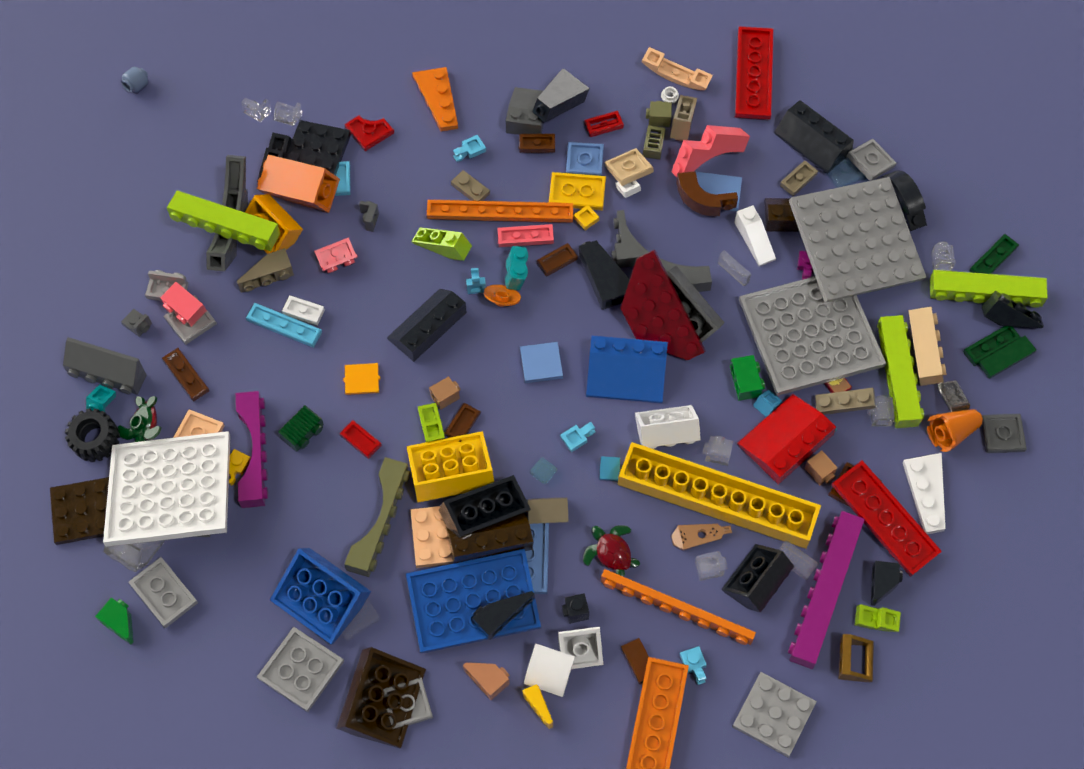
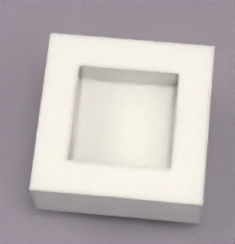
[616,180,641,198]

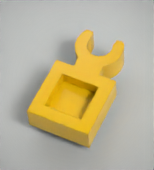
[229,449,251,486]

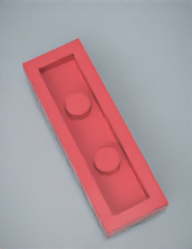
[497,224,554,247]

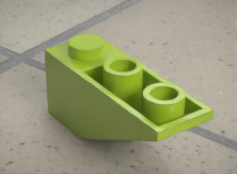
[412,227,472,261]

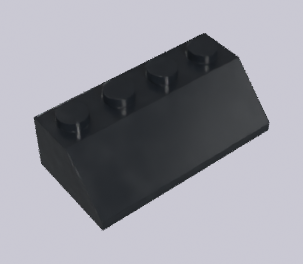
[774,100,854,174]
[387,289,467,362]
[439,475,531,538]

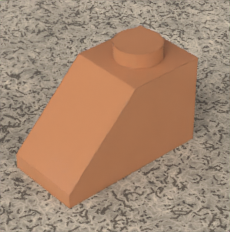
[463,663,510,700]

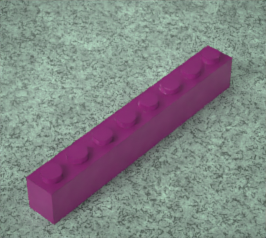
[788,511,865,670]

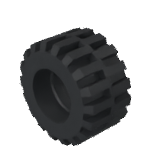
[65,408,120,462]

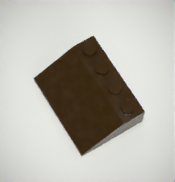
[336,647,426,749]

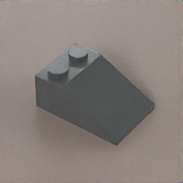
[506,87,544,135]

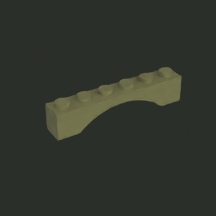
[344,457,410,577]

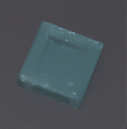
[530,457,557,485]

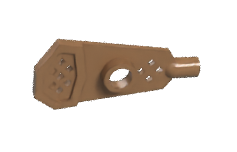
[671,524,732,551]

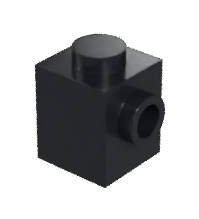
[562,593,589,624]

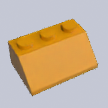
[245,194,303,254]

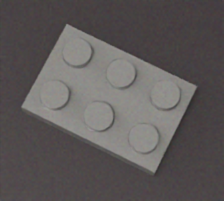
[128,557,198,628]

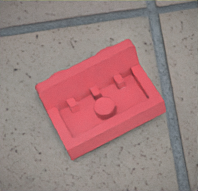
[314,237,358,273]

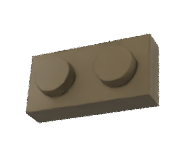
[780,160,818,196]
[451,170,490,201]

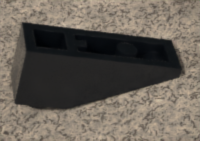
[472,591,535,640]

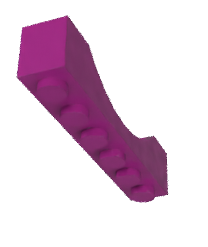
[235,391,268,508]

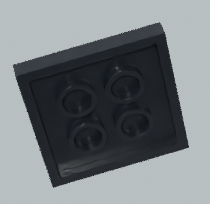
[285,120,351,175]

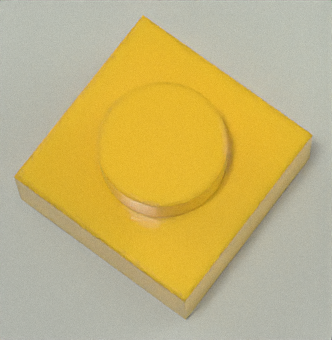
[574,205,599,230]

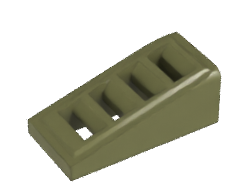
[643,125,666,160]

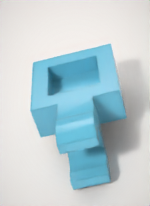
[453,135,486,162]
[466,268,486,294]
[560,422,596,452]
[680,646,707,685]

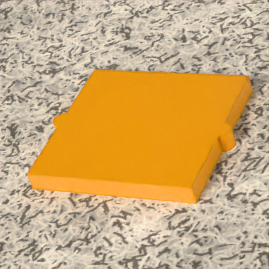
[343,363,381,395]

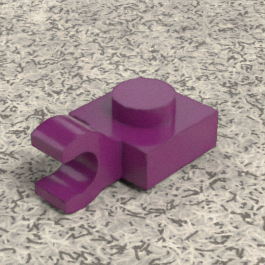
[797,251,814,280]

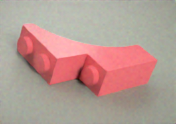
[671,125,750,177]

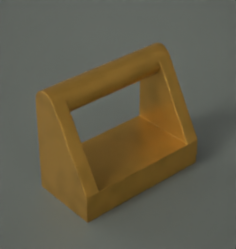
[839,634,874,682]

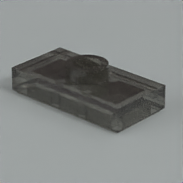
[937,380,970,412]

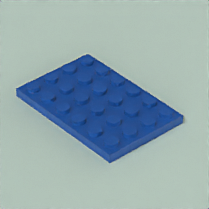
[406,549,541,654]

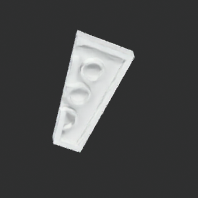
[903,453,945,534]

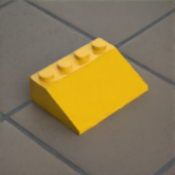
[406,431,494,502]

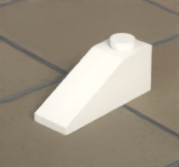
[734,205,776,267]

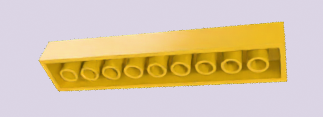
[618,442,821,549]

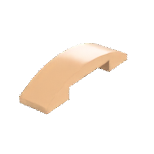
[642,47,713,90]

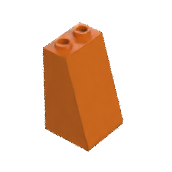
[257,155,340,213]

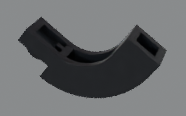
[882,170,927,231]

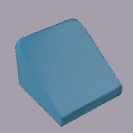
[753,390,783,417]
[599,456,621,481]

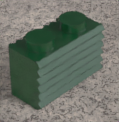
[278,405,324,452]

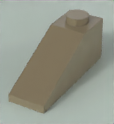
[670,95,697,141]

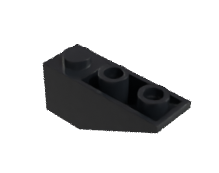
[981,291,1044,328]

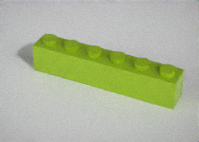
[167,190,280,251]
[930,270,1048,308]
[877,315,924,428]

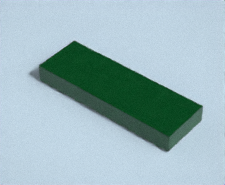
[969,234,1019,274]
[963,326,1021,366]
[978,336,1036,379]

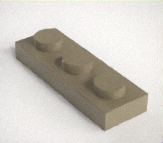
[816,388,876,415]

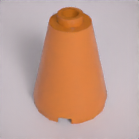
[927,409,983,452]

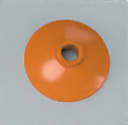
[484,285,521,307]

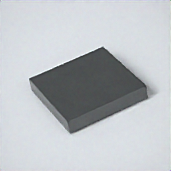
[982,414,1027,453]

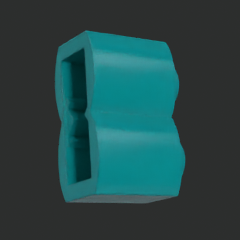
[505,246,528,290]

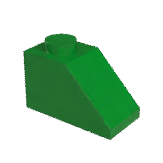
[95,597,134,645]

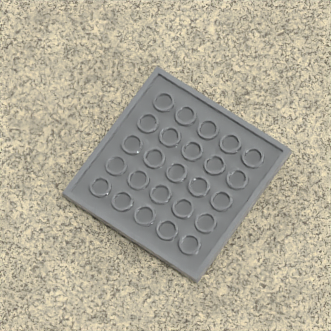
[789,177,926,303]
[739,276,886,396]

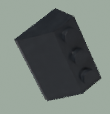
[722,544,794,613]

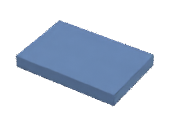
[684,172,742,211]

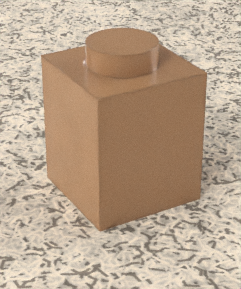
[429,376,460,410]
[805,451,837,486]

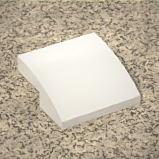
[524,644,575,697]

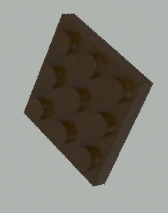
[50,477,109,545]

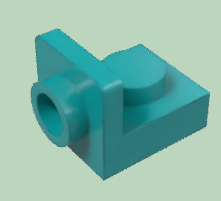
[86,384,116,412]

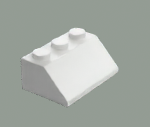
[635,405,701,449]

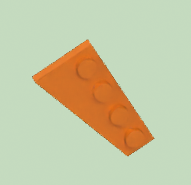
[412,67,458,132]

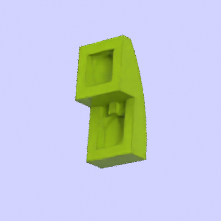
[417,403,445,442]
[855,604,901,632]

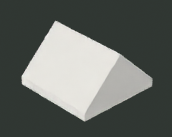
[558,627,603,669]

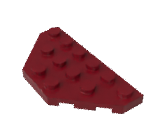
[621,249,706,360]

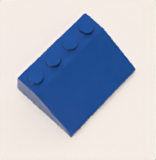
[586,335,668,403]
[270,548,371,645]

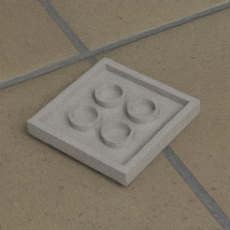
[257,627,344,712]
[732,672,817,758]

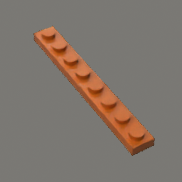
[427,200,573,223]
[601,569,756,645]

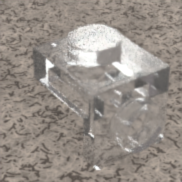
[273,102,303,126]

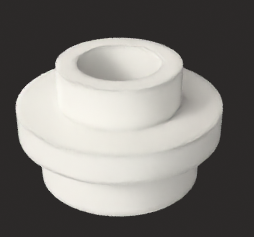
[661,86,679,103]

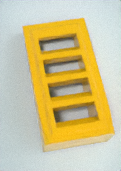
[522,684,553,729]

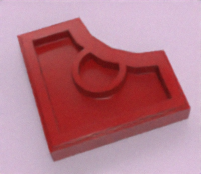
[345,115,394,151]

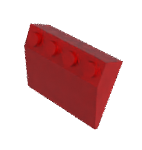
[737,394,836,485]

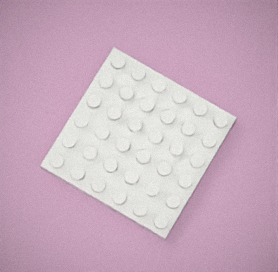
[103,431,230,547]

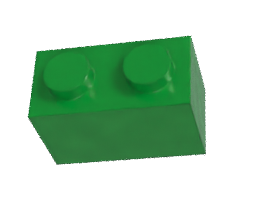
[730,355,765,401]

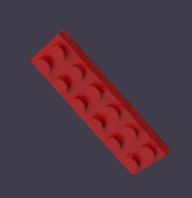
[735,26,773,120]
[832,460,942,577]

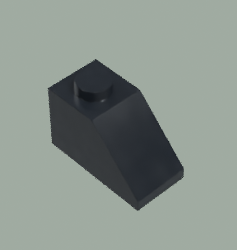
[871,561,903,606]

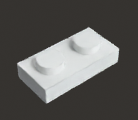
[282,295,325,326]

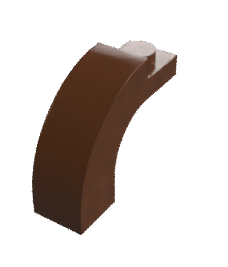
[676,171,738,216]

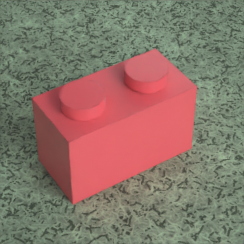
[160,282,207,327]

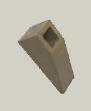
[237,248,294,293]

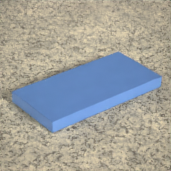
[525,516,549,594]

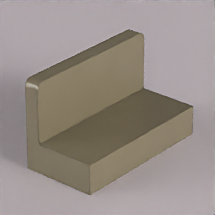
[528,497,568,524]

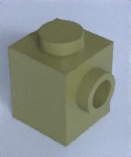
[646,101,672,127]

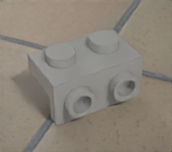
[145,270,188,301]

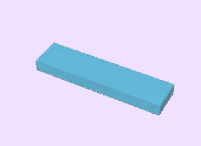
[246,303,322,348]

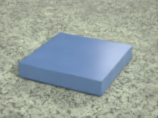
[566,142,604,176]
[520,342,563,383]

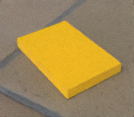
[549,172,606,211]

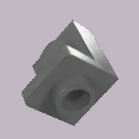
[359,201,379,232]
[121,309,152,337]

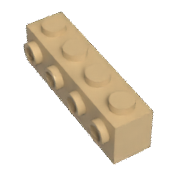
[908,307,947,386]

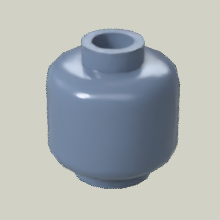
[121,66,148,93]

